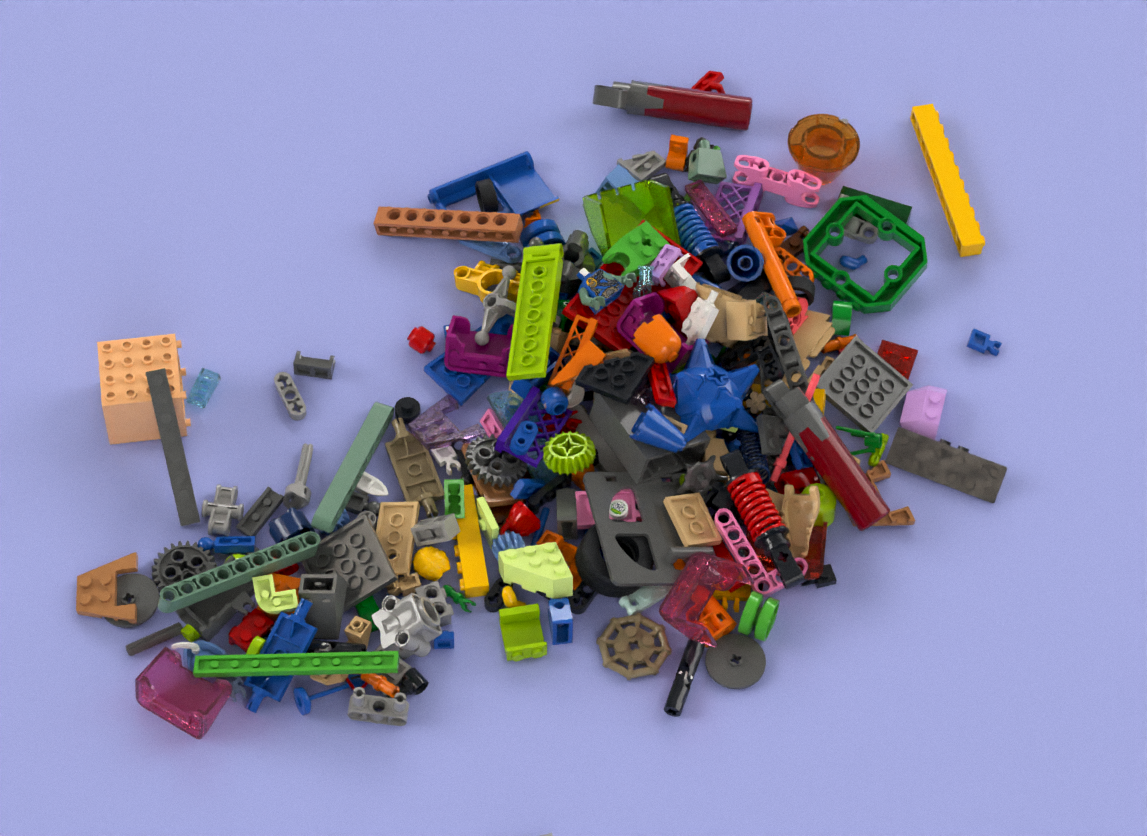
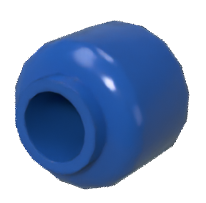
[540,387,569,415]

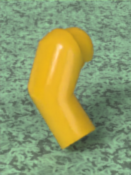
[502,586,526,608]

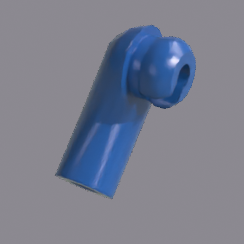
[839,255,868,270]

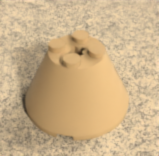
[695,282,765,348]

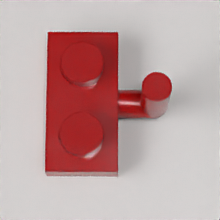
[691,71,725,94]

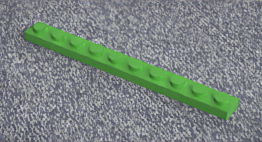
[193,651,399,678]

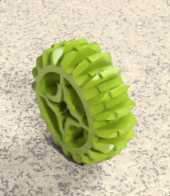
[543,430,596,475]

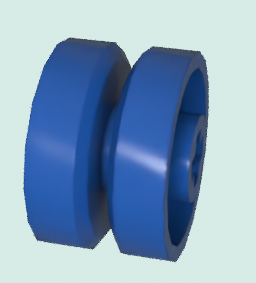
[520,219,566,248]

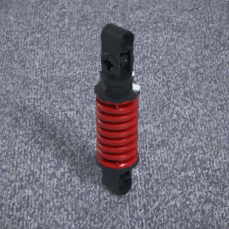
[720,449,805,590]

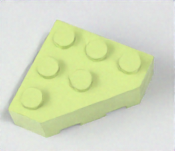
[498,542,573,599]

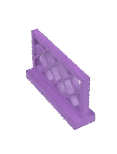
[705,181,763,245]

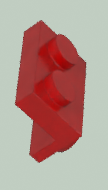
[228,608,274,652]

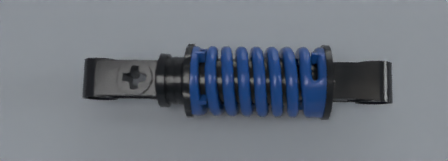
[647,173,731,285]

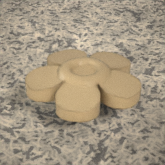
[746,392,766,414]

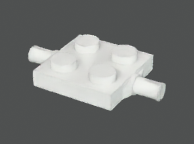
[681,290,719,346]

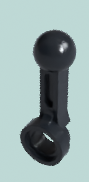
[450,437,475,486]

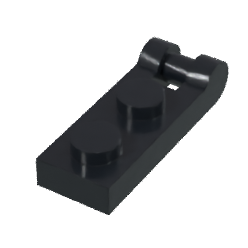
[528,473,572,515]

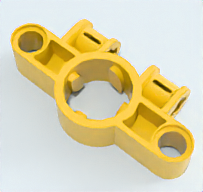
[453,260,521,303]

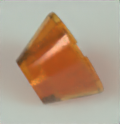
[787,114,860,185]

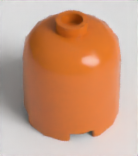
[633,314,681,364]

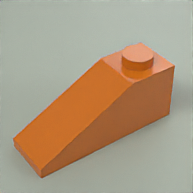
[550,340,607,387]

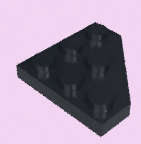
[575,352,655,405]

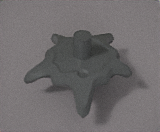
[677,455,728,501]

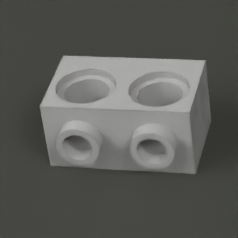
[411,513,461,547]
[415,581,454,627]

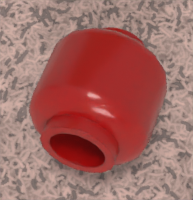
[407,326,436,354]

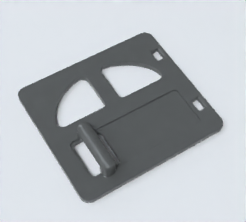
[583,472,722,586]

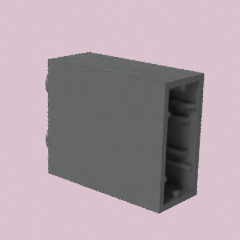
[589,377,711,484]

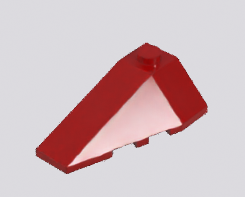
[657,285,698,339]

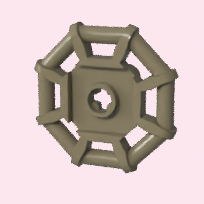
[596,612,672,680]

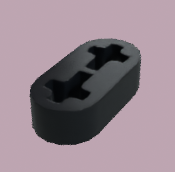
[484,578,513,612]

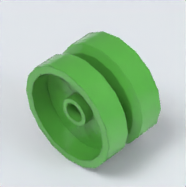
[738,591,780,642]

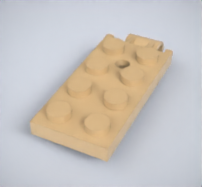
[376,502,420,588]

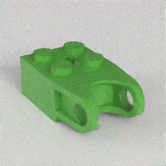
[602,221,670,277]

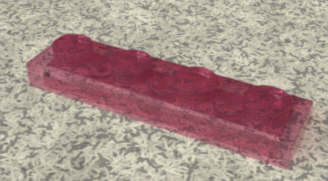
[685,179,737,238]

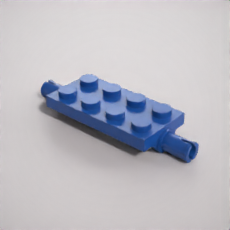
[244,598,318,713]

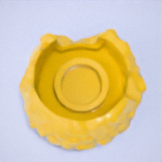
[412,546,451,581]

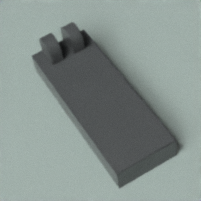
[236,487,284,536]

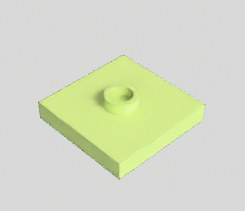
[477,496,499,549]

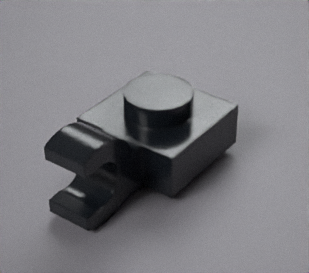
[801,564,837,588]

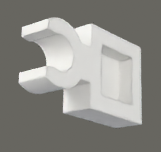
[431,441,461,475]

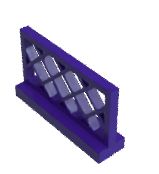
[494,386,573,468]

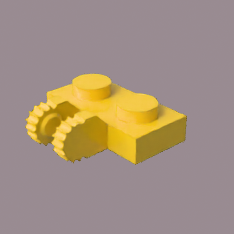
[710,580,751,613]

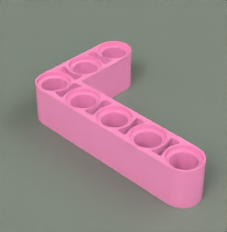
[714,508,808,598]

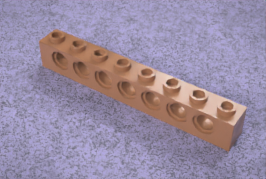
[374,206,523,243]

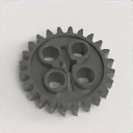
[465,434,528,488]
[152,541,217,593]

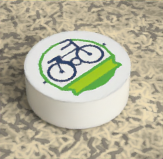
[609,499,628,520]

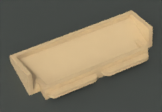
[753,310,835,386]

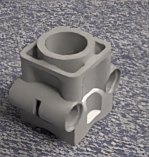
[371,592,442,660]

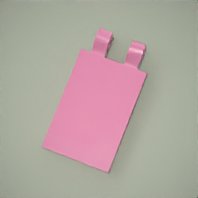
[575,489,642,529]

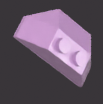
[899,385,947,440]

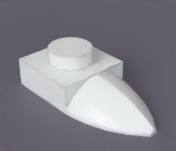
[355,471,389,496]

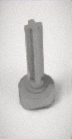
[283,443,313,510]

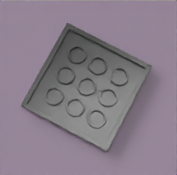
[816,336,913,432]
[301,513,398,613]

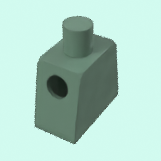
[688,140,727,184]

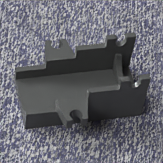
[175,555,255,642]

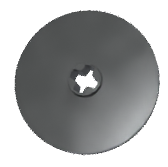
[104,573,160,628]
[705,634,766,689]

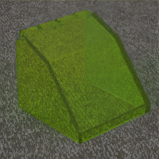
[582,180,681,257]

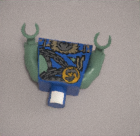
[577,268,637,314]

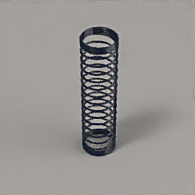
[737,413,770,484]

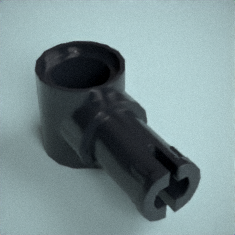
[388,668,429,698]

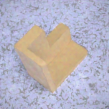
[726,300,768,341]

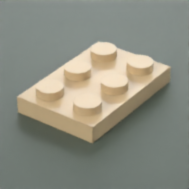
[663,492,722,547]

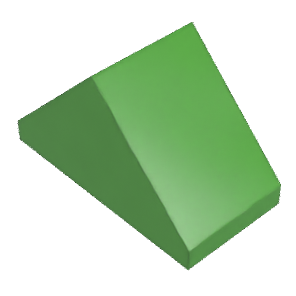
[444,479,465,518]

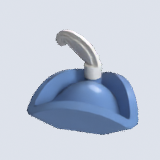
[171,641,228,685]

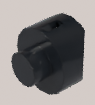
[395,397,421,424]

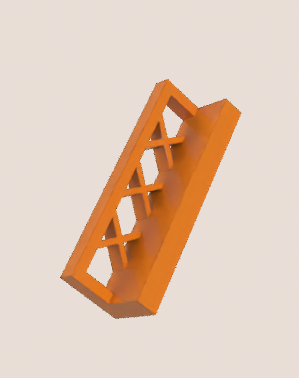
[548,315,598,394]

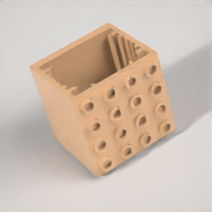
[97,334,191,445]

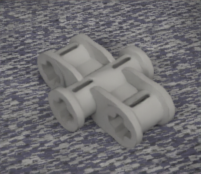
[202,484,244,536]

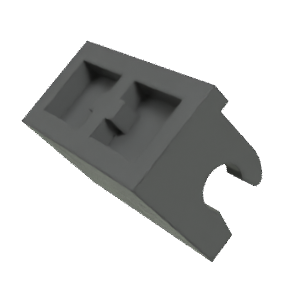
[293,351,336,379]

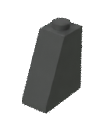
[556,488,578,540]

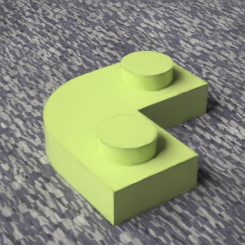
[252,574,298,614]

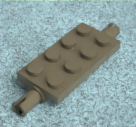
[385,418,444,518]

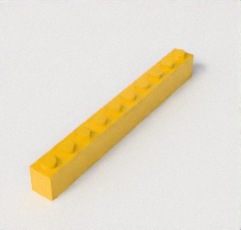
[910,104,985,257]

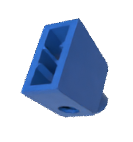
[548,598,573,645]

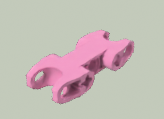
[732,155,822,208]

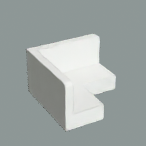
[664,253,697,291]

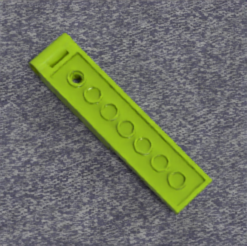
[506,243,564,381]

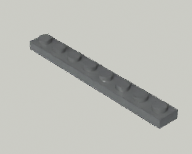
[146,368,200,526]

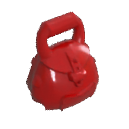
[499,501,541,537]

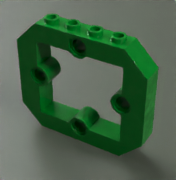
[803,195,928,314]

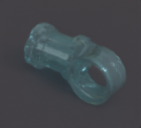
[633,265,654,299]

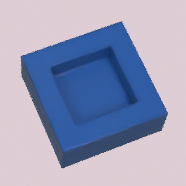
[434,630,454,649]

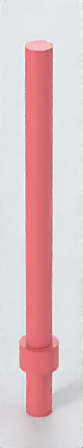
[770,373,821,483]

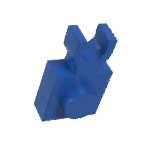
[966,328,1002,356]

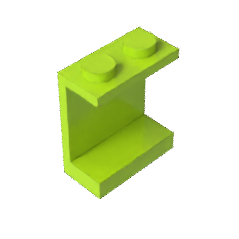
[499,603,547,661]

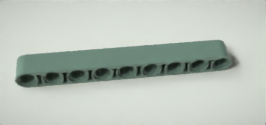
[311,402,395,533]
[157,531,320,613]

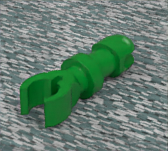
[443,585,476,613]

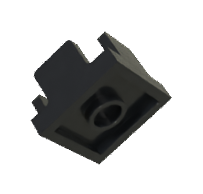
[704,481,744,526]

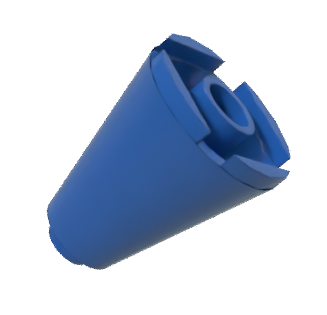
[727,244,764,282]
[629,403,687,453]

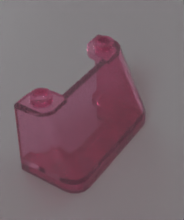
[135,646,232,739]

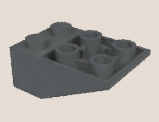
[298,574,348,640]

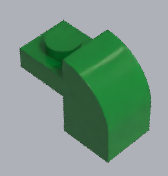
[831,300,852,336]

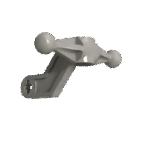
[475,265,561,346]

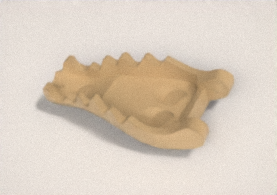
[780,485,820,558]

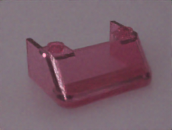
[659,552,755,648]

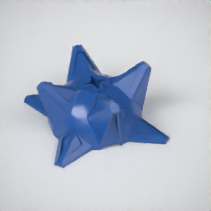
[647,338,760,442]

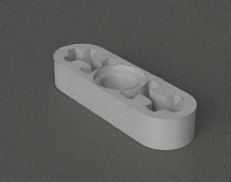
[274,372,306,420]

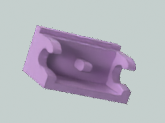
[645,244,684,287]

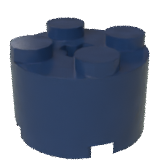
[269,507,315,552]

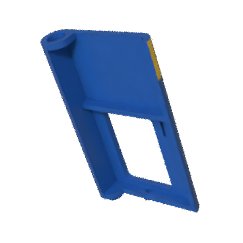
[427,151,559,241]

